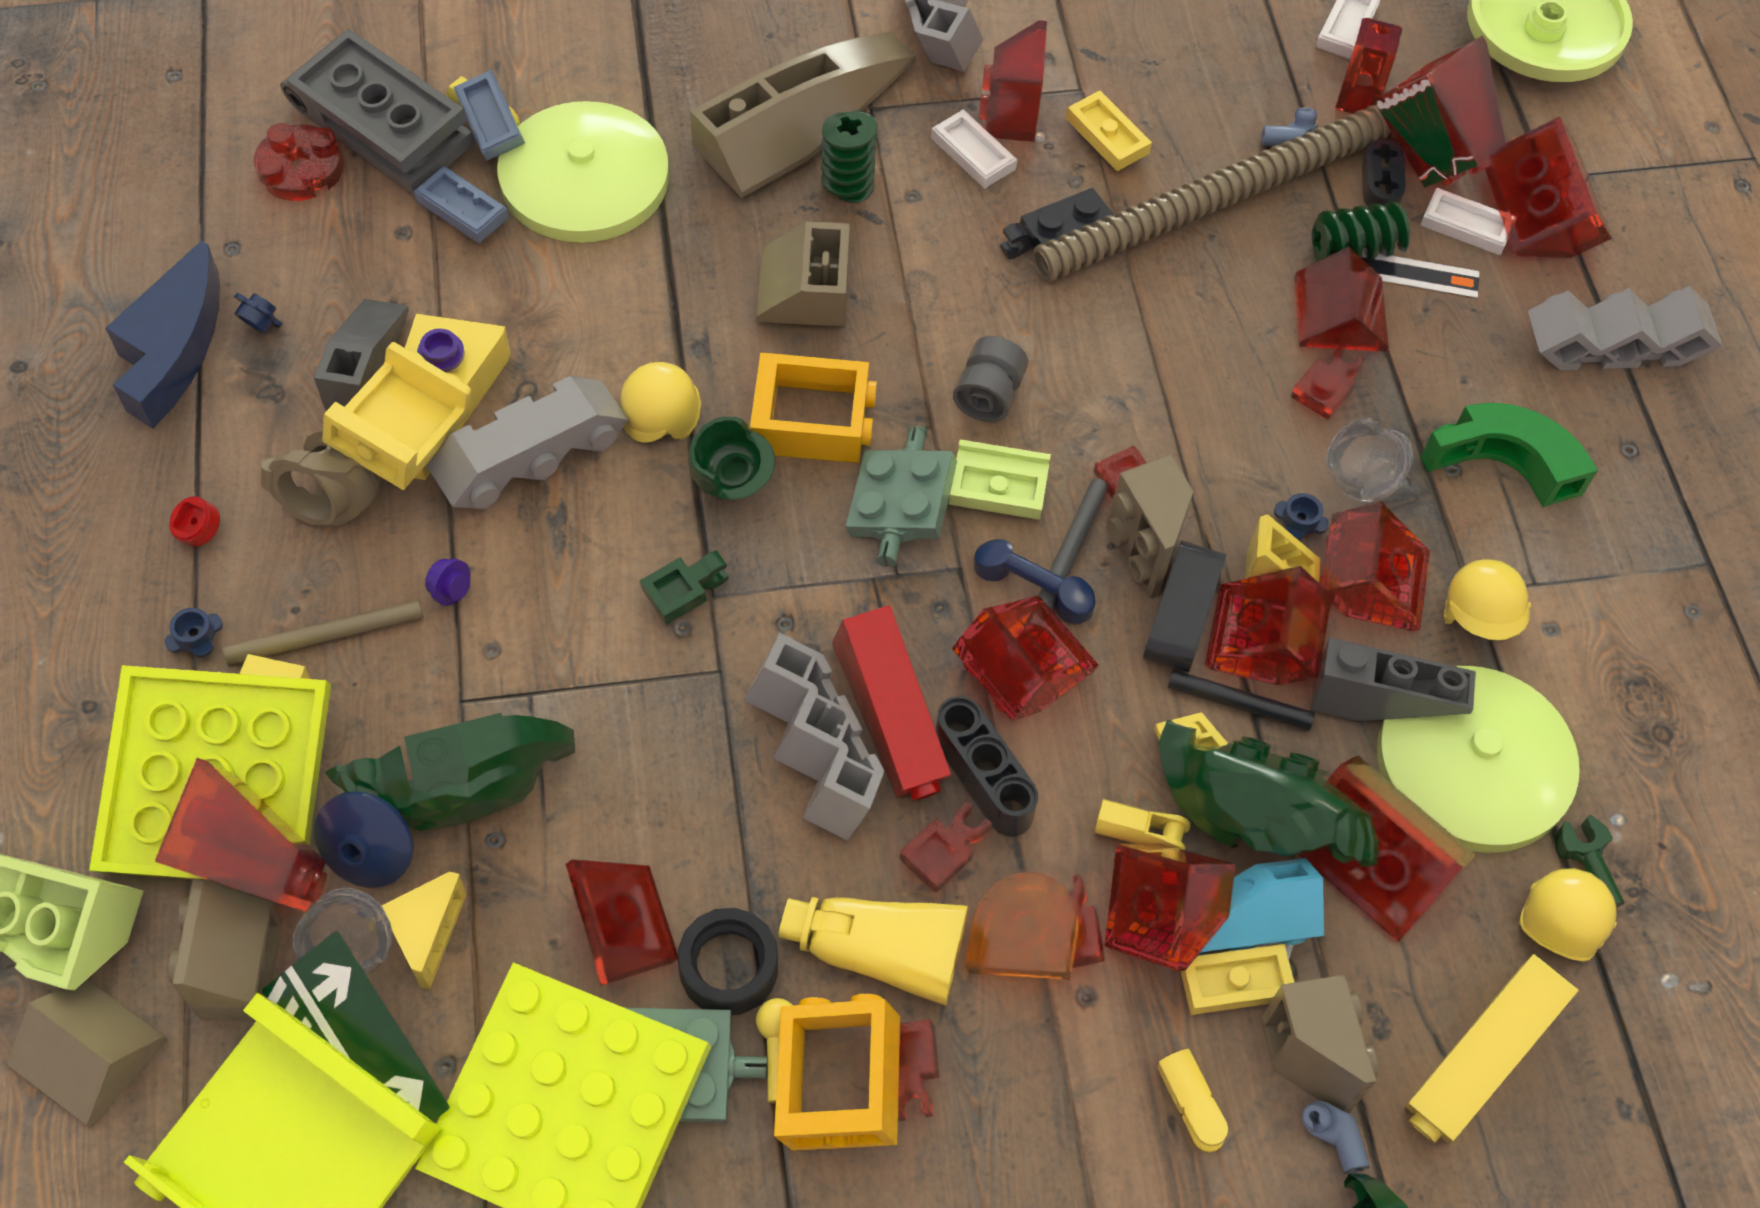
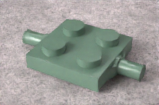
[845,426,957,567]
[626,1008,767,1123]

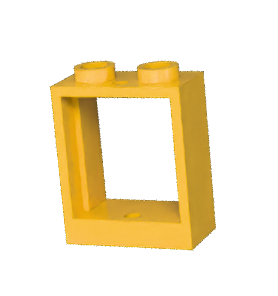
[750,353,877,463]
[774,994,900,1151]

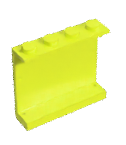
[124,992,441,1208]

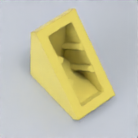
[1244,514,1320,601]
[380,871,467,990]

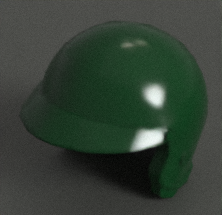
[688,416,775,500]

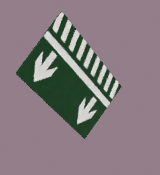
[262,931,450,1121]

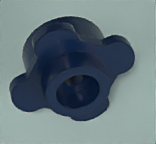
[234,293,283,334]
[1274,493,1329,541]
[165,608,223,658]

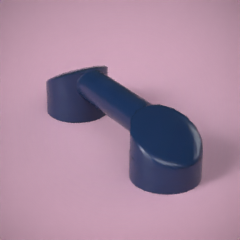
[974,539,1095,624]

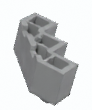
[905,0,984,72]
[1528,286,1722,371]
[427,376,629,510]
[744,632,884,841]

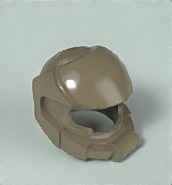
[261,431,381,526]

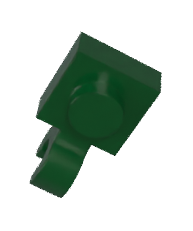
[640,550,729,625]

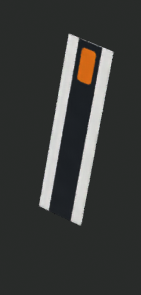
[1353,251,1479,298]

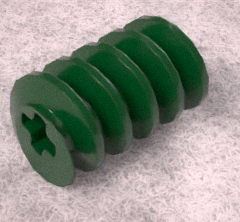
[821,111,877,203]
[1311,201,1410,267]

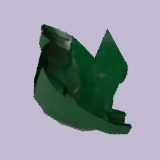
[325,713,575,831]
[1158,719,1379,867]

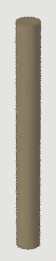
[223,599,423,666]

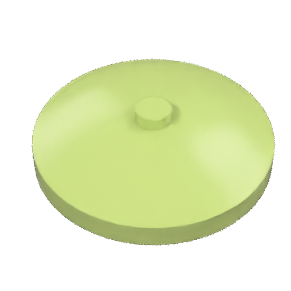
[1467,0,1633,82]
[497,101,669,243]
[1377,666,1580,853]

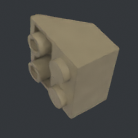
[756,221,850,327]
[1107,455,1194,597]
[168,879,282,1021]
[1260,975,1379,1113]

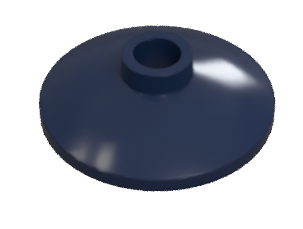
[314,791,414,888]

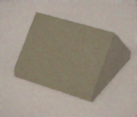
[6,980,167,1128]

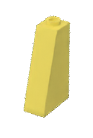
[405,314,511,480]
[1405,954,1579,1144]

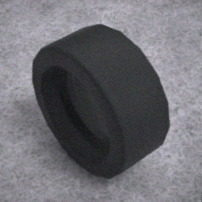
[678,908,778,1015]

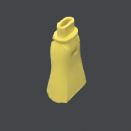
[778,897,968,1006]

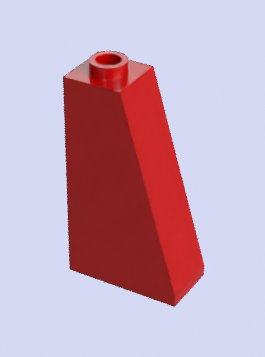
[832,605,951,801]

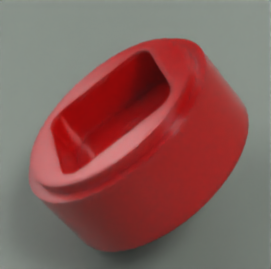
[169,496,220,547]

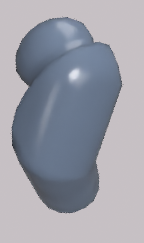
[1261,107,1318,147]
[1301,1101,1370,1174]

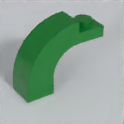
[1420,403,1598,507]

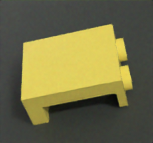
[322,342,472,491]

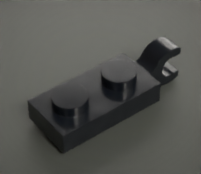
[1000,187,1114,259]

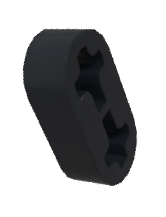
[1362,139,1406,206]

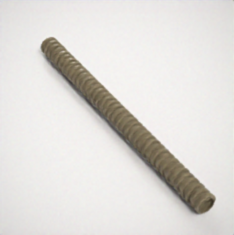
[1033,75,1463,282]

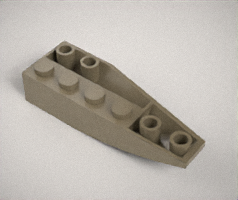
[690,32,916,198]

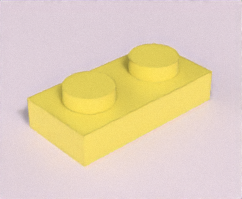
[1066,91,1152,171]
[1179,944,1295,1015]

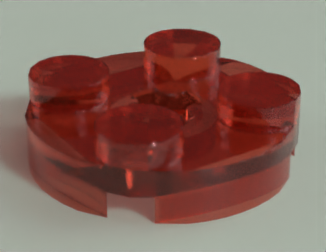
[254,123,344,201]

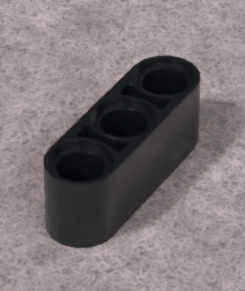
[1143,540,1227,673]
[935,696,1038,837]

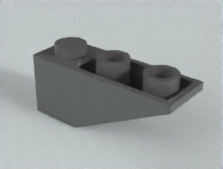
[314,299,409,410]
[1310,637,1476,721]

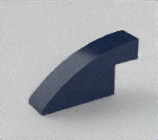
[105,241,220,429]

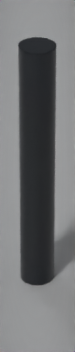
[1167,669,1315,731]

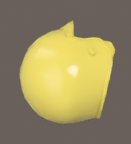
[620,362,701,443]
[1444,559,1531,640]
[1519,868,1617,962]

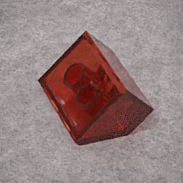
[1480,116,1612,258]
[1299,755,1477,942]

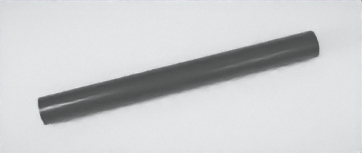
[1024,478,1109,637]

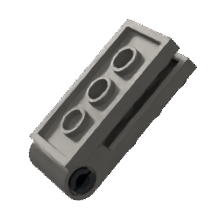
[280,29,476,195]

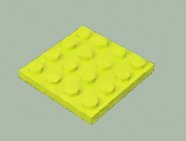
[89,665,331,888]
[415,962,712,1208]

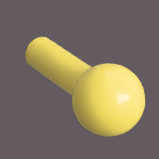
[756,998,793,1103]

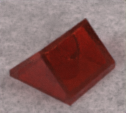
[1294,247,1389,351]
[565,859,678,986]

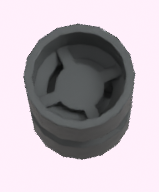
[953,336,1029,422]

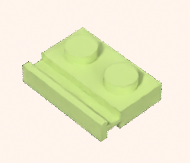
[948,439,1051,520]

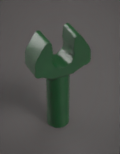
[1556,815,1625,908]

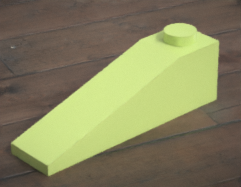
[0,854,144,990]

